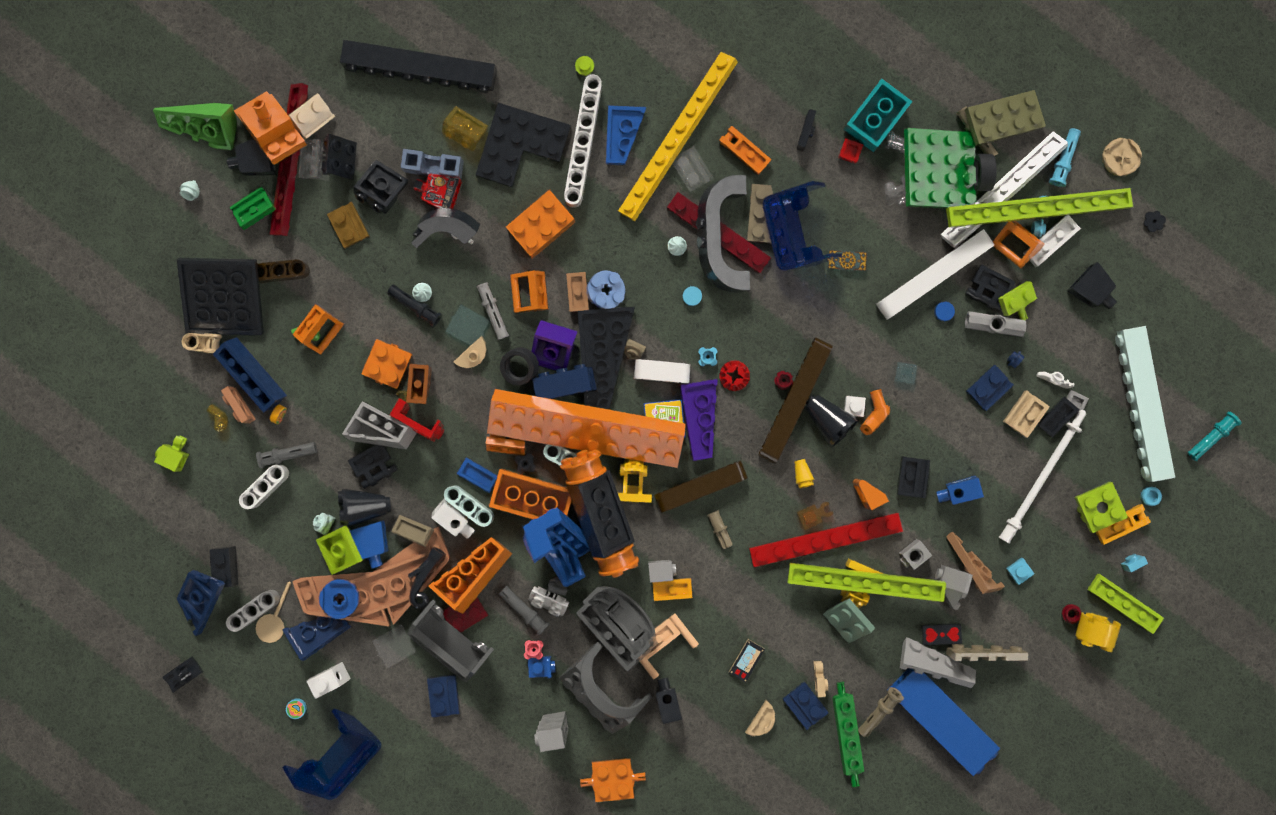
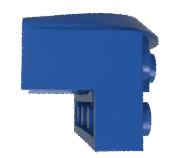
[523,507,590,587]

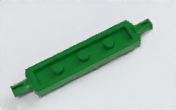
[832,682,864,787]

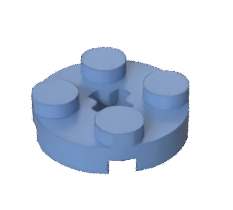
[586,271,625,309]

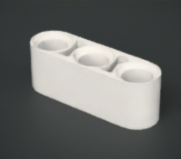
[634,359,691,384]
[239,465,289,509]

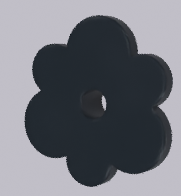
[1143,211,1166,232]

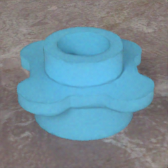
[1031,219,1046,239]
[698,347,717,366]

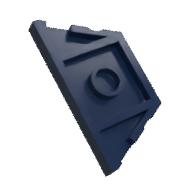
[177,570,225,636]

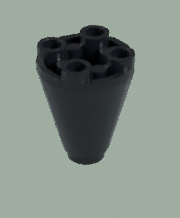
[338,489,391,527]

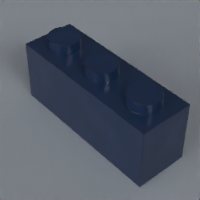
[532,364,597,399]

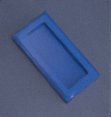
[457,457,498,493]

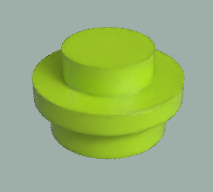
[575,56,594,76]

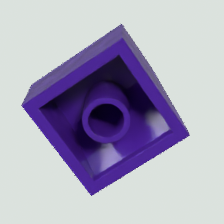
[531,320,577,370]

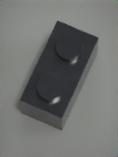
[210,546,238,588]

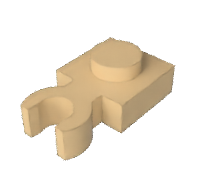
[813,661,828,697]

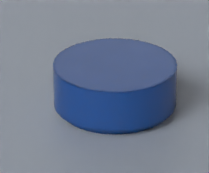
[934,302,955,321]

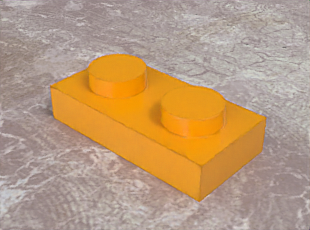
[653,578,692,601]

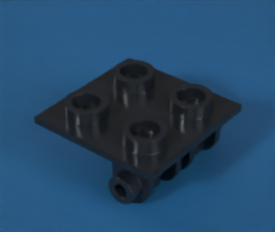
[321,134,357,180]

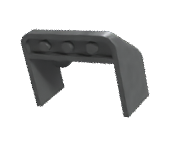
[407,600,494,682]

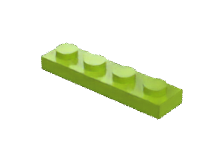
[1087,574,1164,634]

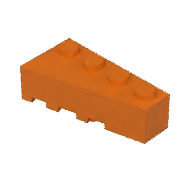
[428,537,512,614]

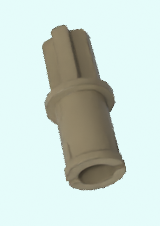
[707,510,732,549]

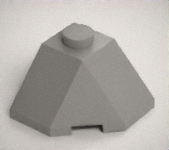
[935,565,973,610]

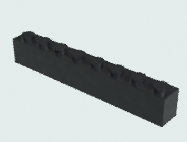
[340,40,497,93]

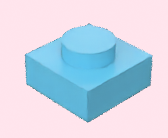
[1121,554,1148,572]
[1006,558,1034,585]

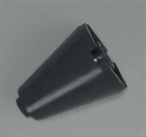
[805,395,859,447]

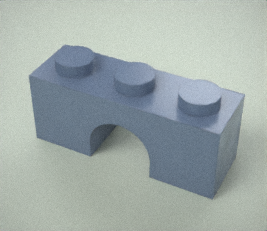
[401,149,464,179]

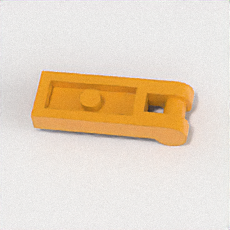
[1096,504,1151,545]

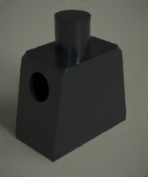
[227,139,276,176]
[1067,262,1117,309]
[656,677,682,724]

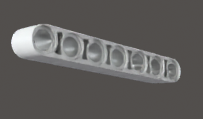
[564,75,602,208]
[876,229,995,320]

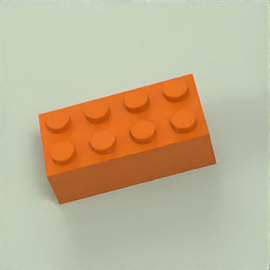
[489,469,572,519]

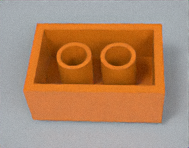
[506,189,575,259]

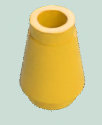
[794,459,815,489]

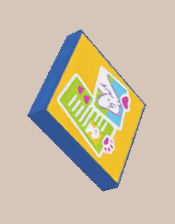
[644,400,685,438]

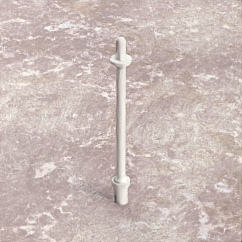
[999,410,1086,544]

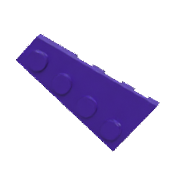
[679,379,718,461]

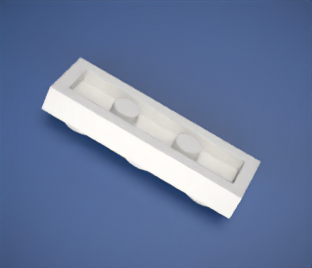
[1023,215,1081,267]

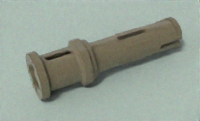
[858,687,904,737]

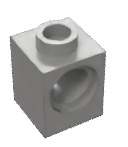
[899,539,932,570]
[648,560,677,583]

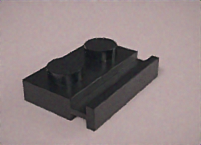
[896,456,930,498]

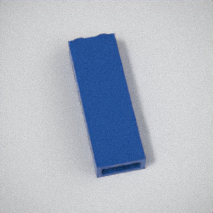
[887,668,1000,776]

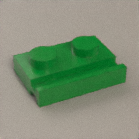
[230,186,276,230]

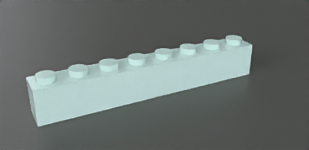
[1115,326,1175,482]

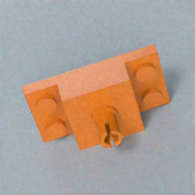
[234,91,307,165]

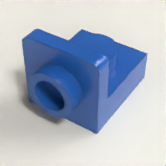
[528,656,556,678]

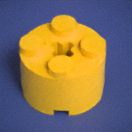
[1075,612,1121,652]

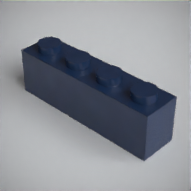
[213,338,287,413]

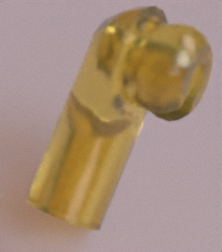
[207,404,227,432]

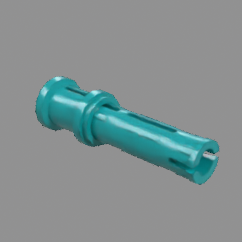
[1187,412,1242,461]

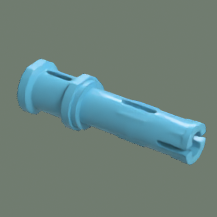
[1049,128,1081,187]

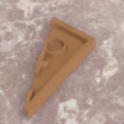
[946,532,1005,594]

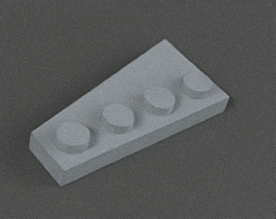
[900,637,976,688]

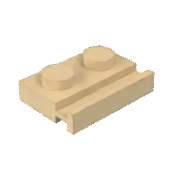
[288,93,335,140]
[1003,391,1050,438]

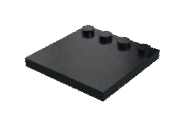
[177,258,264,335]

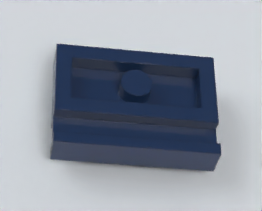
[966,365,1014,411]
[427,675,460,718]
[783,681,829,730]

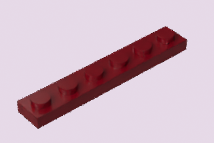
[667,192,771,274]

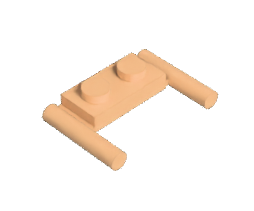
[640,613,699,680]

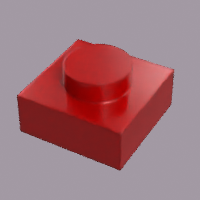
[838,138,863,164]

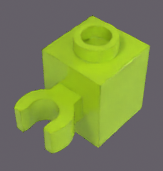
[154,436,189,472]

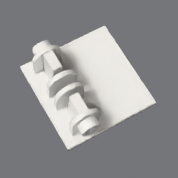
[528,586,569,616]

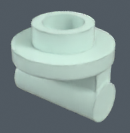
[313,513,336,535]

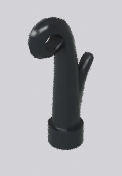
[408,547,446,610]

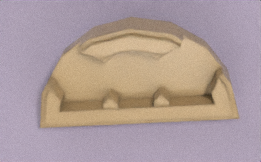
[454,336,487,368]
[745,700,775,736]

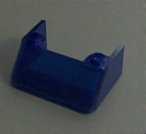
[763,181,842,270]
[282,709,382,800]

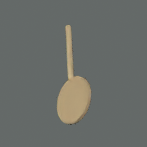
[256,582,291,643]

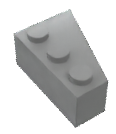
[342,401,416,449]

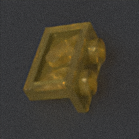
[442,106,488,151]

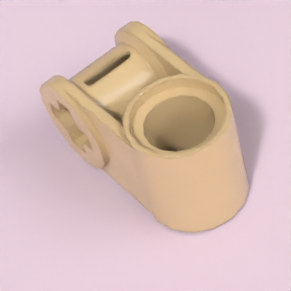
[182,333,222,354]

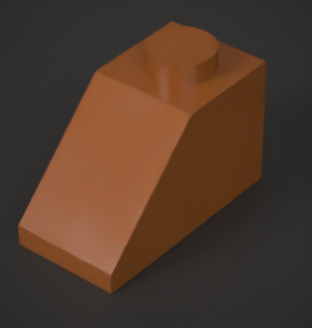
[406,364,432,404]

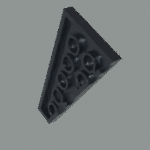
[578,307,635,410]

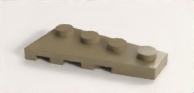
[946,644,1028,661]

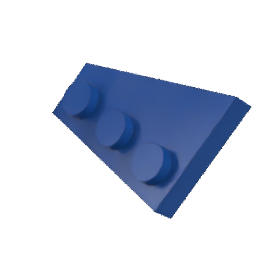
[606,106,646,165]

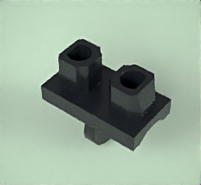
[162,656,203,693]

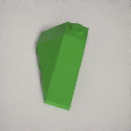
[153,103,237,150]

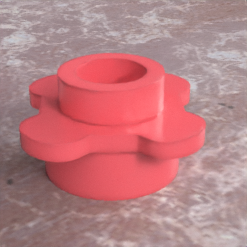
[524,640,544,660]

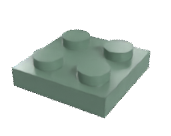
[823,598,875,643]

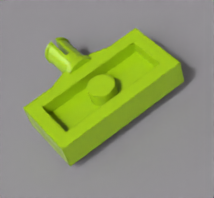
[998,281,1037,320]

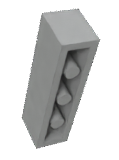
[534,711,569,752]

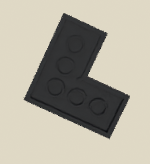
[476,103,571,187]

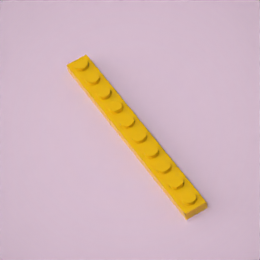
[618,52,738,221]

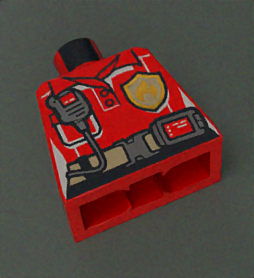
[414,174,462,209]

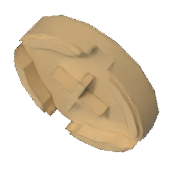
[1102,138,1142,176]

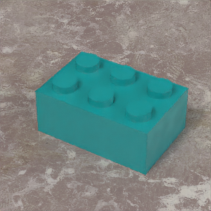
[843,79,912,152]

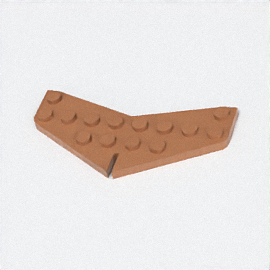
[292,527,450,626]

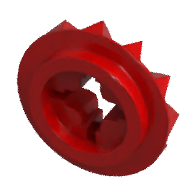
[719,361,750,391]

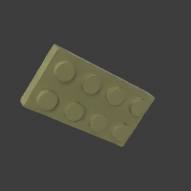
[965,90,1046,146]

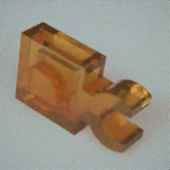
[797,502,833,530]

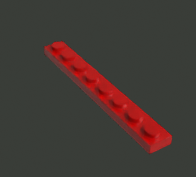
[749,513,903,567]

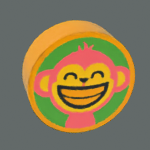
[270,404,287,424]

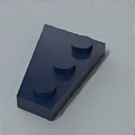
[282,616,351,661]

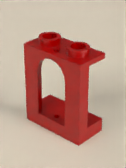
[390,398,444,442]

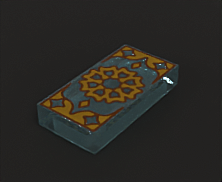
[827,250,867,272]

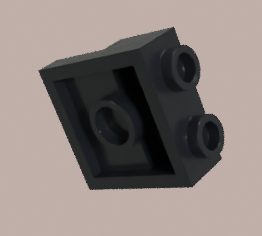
[354,160,408,214]

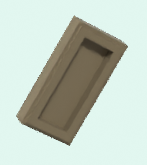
[391,515,434,547]

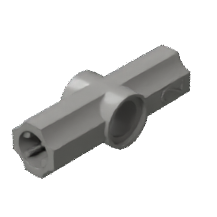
[965,311,1027,337]

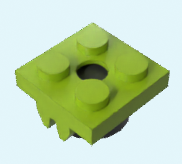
[1075,482,1128,533]

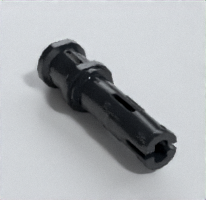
[387,284,442,328]

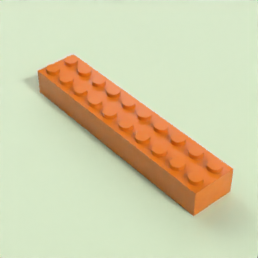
[487,389,685,468]

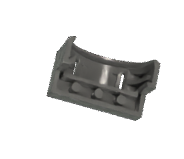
[576,586,659,672]
[559,641,652,734]

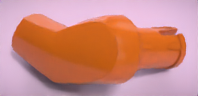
[860,389,890,435]

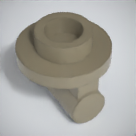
[624,339,646,360]

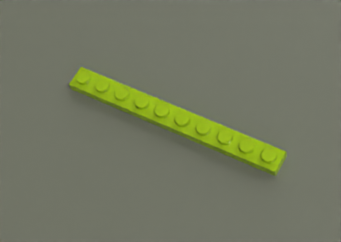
[946,188,1133,228]

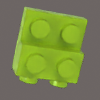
[316,525,363,575]

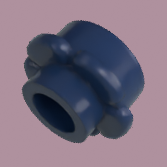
[1007,351,1024,369]

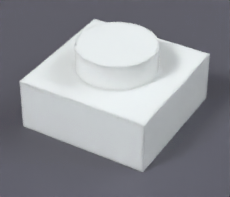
[844,396,866,417]

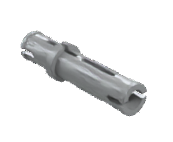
[476,282,509,340]

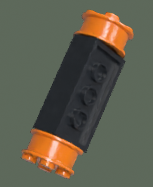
[560,450,639,578]

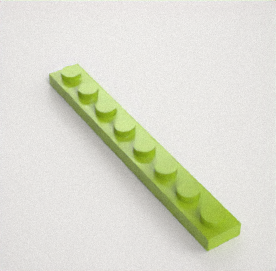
[787,563,946,602]

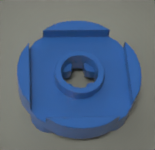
[319,579,360,619]

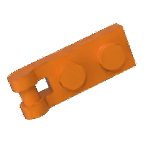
[718,126,772,175]

